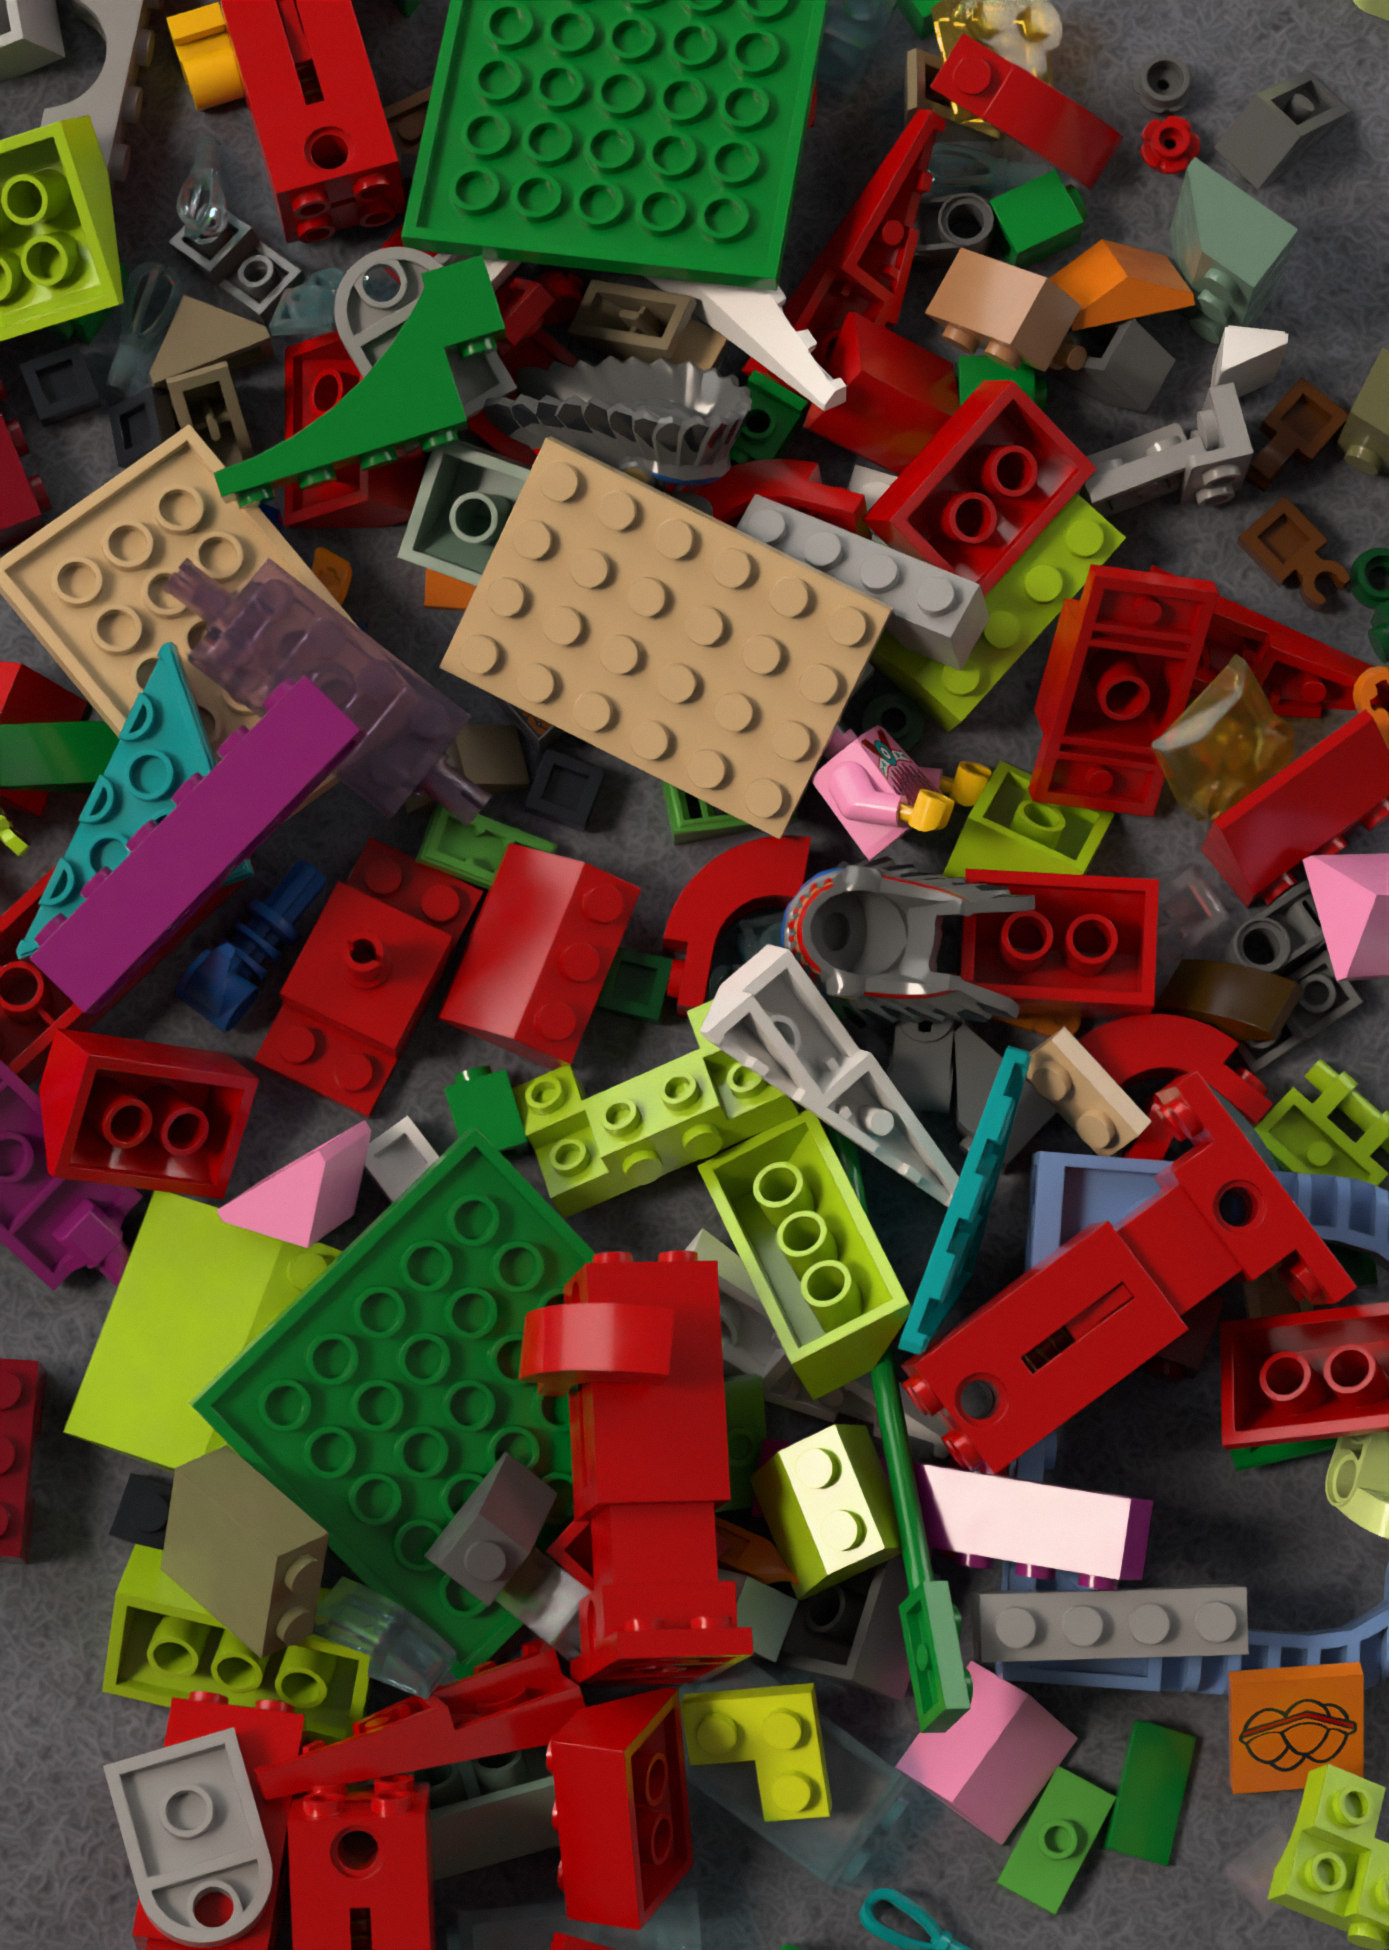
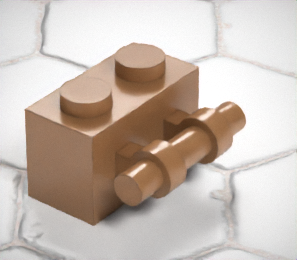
[925,247,1087,372]

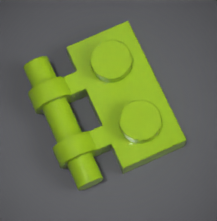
[1248,1058,1389,1186]

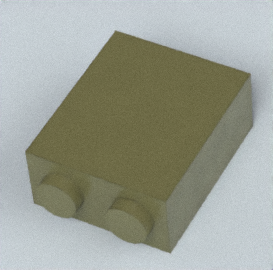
[161,1445,329,1659]

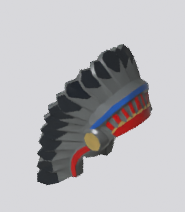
[483,356,752,494]
[781,856,1036,1028]

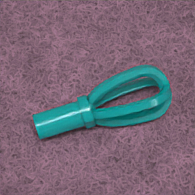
[859,1888,973,1950]

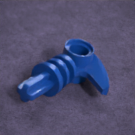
[174,860,327,1033]

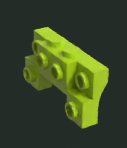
[512,999,799,1219]
[1267,1764,1389,1950]

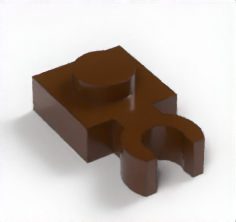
[1237,496,1350,612]

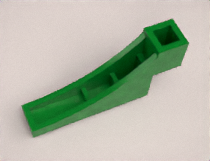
[213,255,506,509]

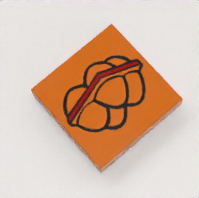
[1228,1662,1364,1794]

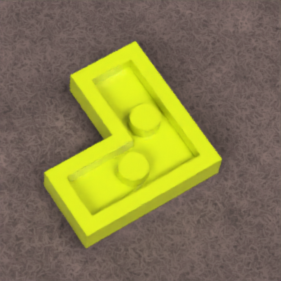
[680,1683,832,1822]

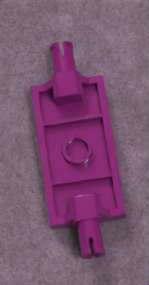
[0,1060,143,1291]

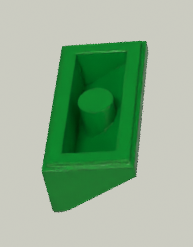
[1103,1719,1197,1866]

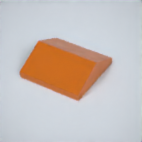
[1049,239,1195,331]

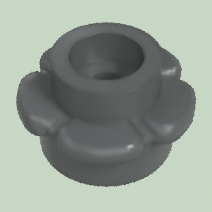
[1133,55,1194,114]

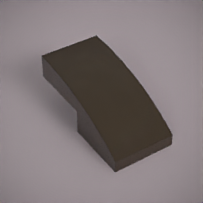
[1154,959,1303,1040]

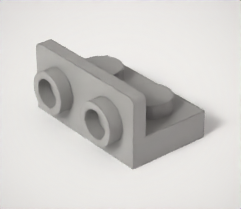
[1177,382,1253,507]
[1076,423,1207,518]

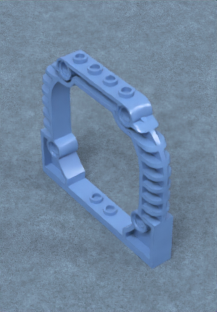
[995,1151,1389,1695]

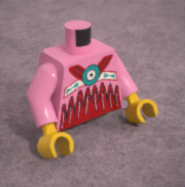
[811,717,991,861]

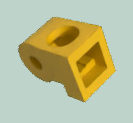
[166,2,244,112]

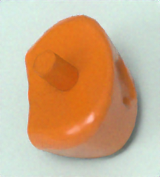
[311,547,352,606]

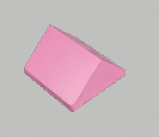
[1303,853,1389,981]
[216,1120,372,1248]
[895,1660,1078,1846]

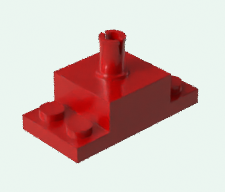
[1028,564,1219,817]
[254,837,484,1120]

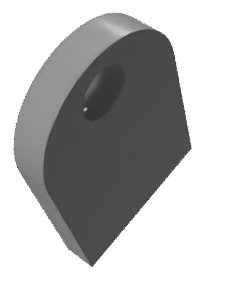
[334,247,517,454]
[103,1727,274,1948]

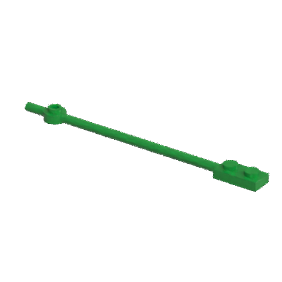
[826,1123,973,1733]

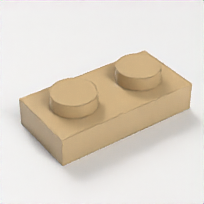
[1026,1026,1152,1157]

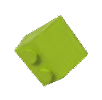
[943,760,1115,878]
[749,1424,902,1600]

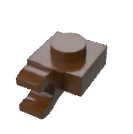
[1245,377,1349,492]

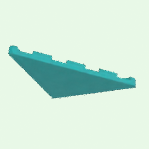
[16,642,255,962]
[898,1045,1032,1355]

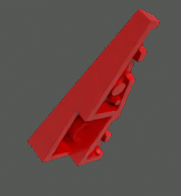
[742,109,947,414]
[1149,565,1389,718]
[254,1638,586,1800]

